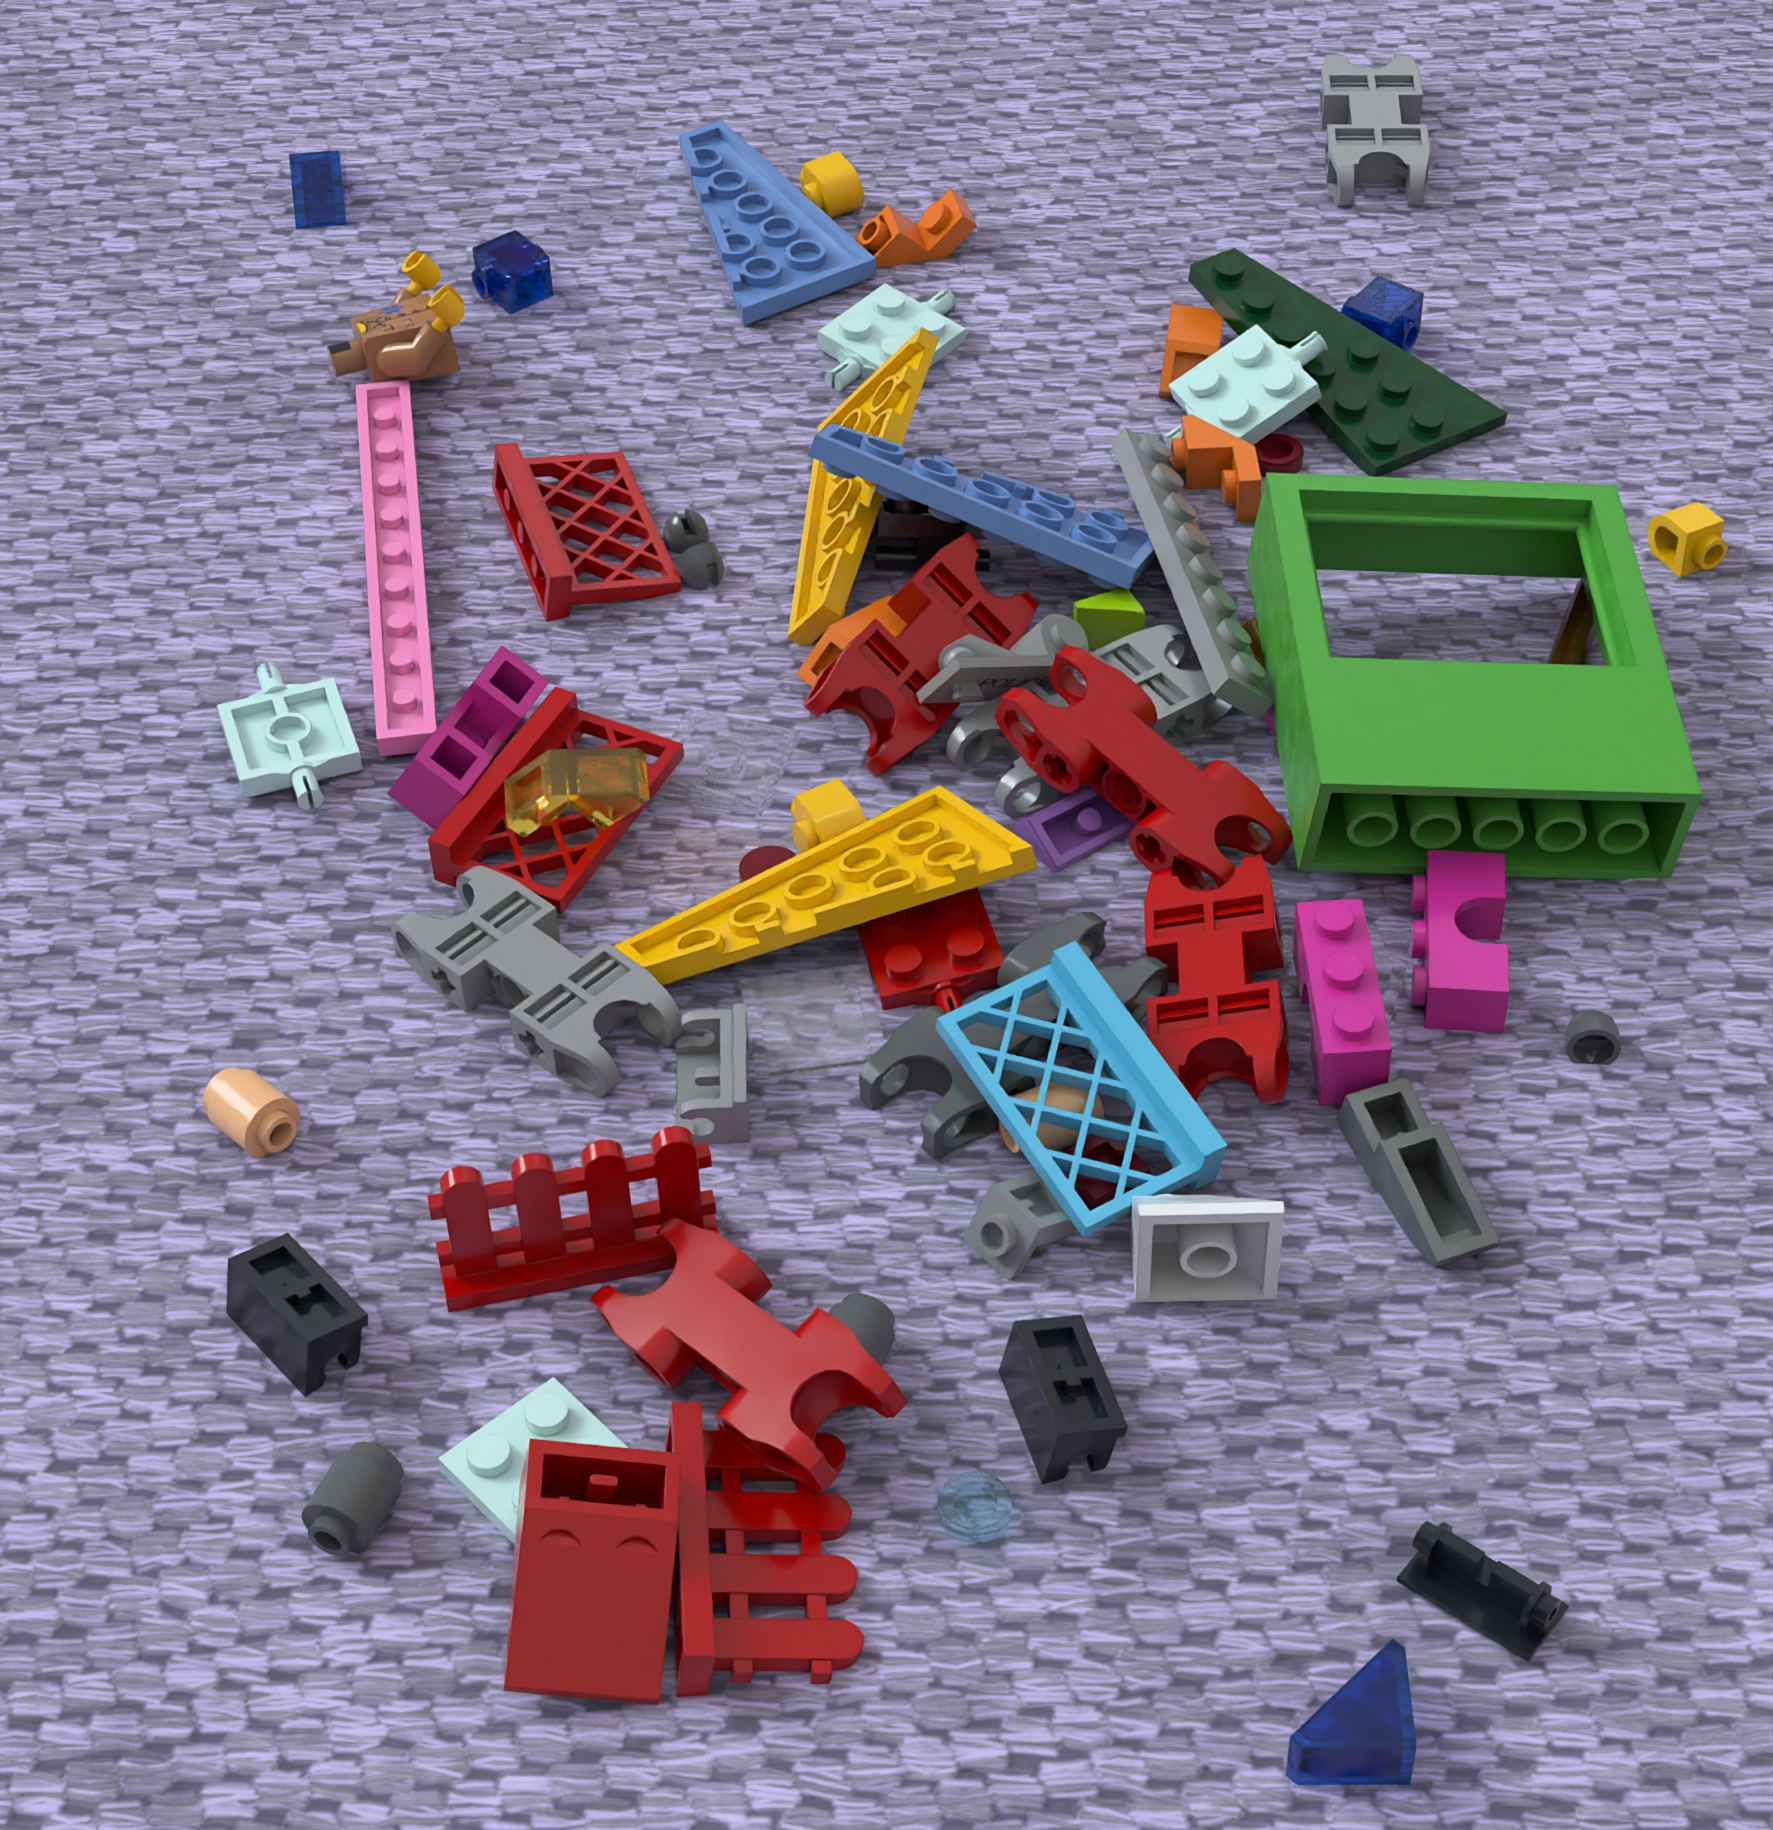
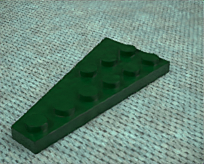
[1188,248,1508,477]

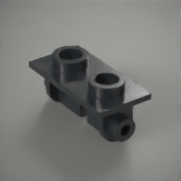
[1397,1521,1569,1662]

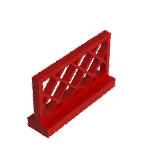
[492,443,682,622]
[428,687,684,914]

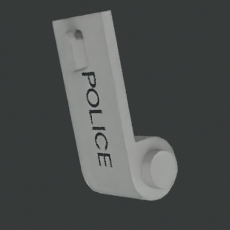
[916,613,1089,704]

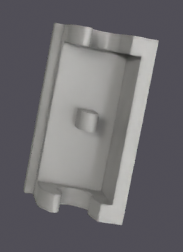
[676,1003,750,1145]

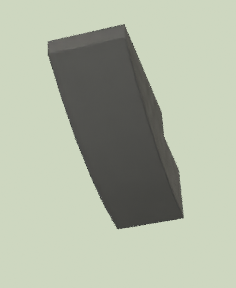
[1336,1076,1501,1268]

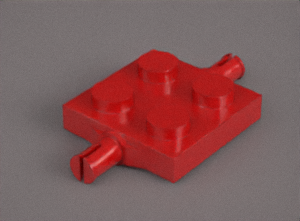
[855,887,1004,1013]

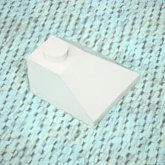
[1130,1194,1284,1302]

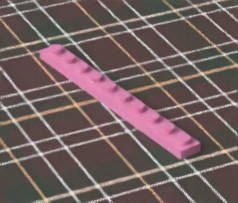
[355,379,438,757]

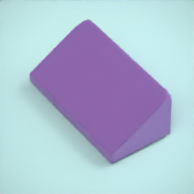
[1012,786,1135,873]

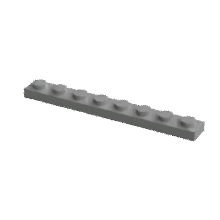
[1111,427,1274,720]

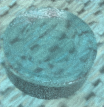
[938,1471,1012,1544]

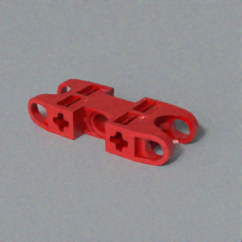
[803,532,1039,778]
[1144,854,1291,1105]

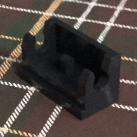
[226,1233,368,1397]
[998,1315,1128,1484]

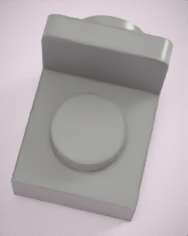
[964,1172,1077,1279]

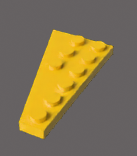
[787,327,939,645]
[614,785,1038,986]

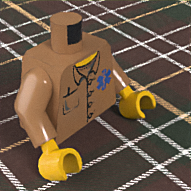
[327,250,465,383]

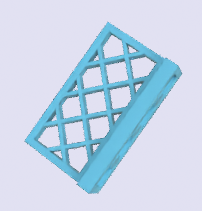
[935,940,1227,1238]

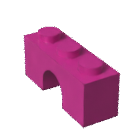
[387,645,550,829]
[1410,850,1510,1033]
[1293,898,1392,1106]

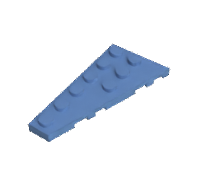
[808,423,1157,590]

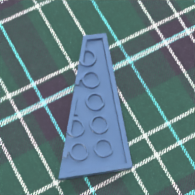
[679,120,876,326]

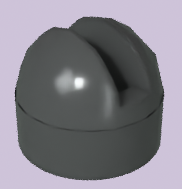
[663,509,709,554]
[674,542,725,590]
[1565,1009,1621,1065]

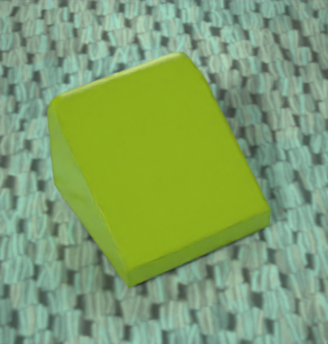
[1073,588,1145,649]

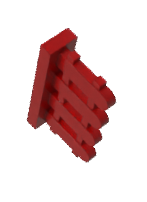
[427,1126,720,1313]
[664,1402,864,1698]

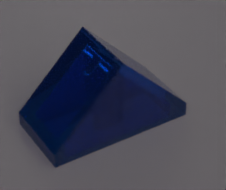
[289,150,347,229]
[1286,1639,1417,1785]

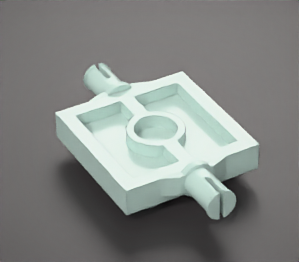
[817,283,966,392]
[1163,324,1328,448]
[217,662,363,810]

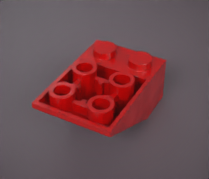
[503,1438,682,1705]

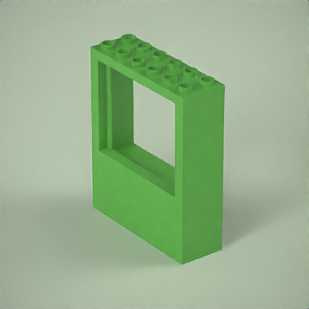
[1247,473,1702,879]

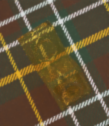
[504,748,650,837]

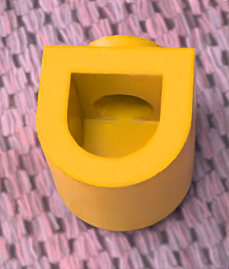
[799,151,864,219]
[1647,502,1728,578]
[790,778,866,854]

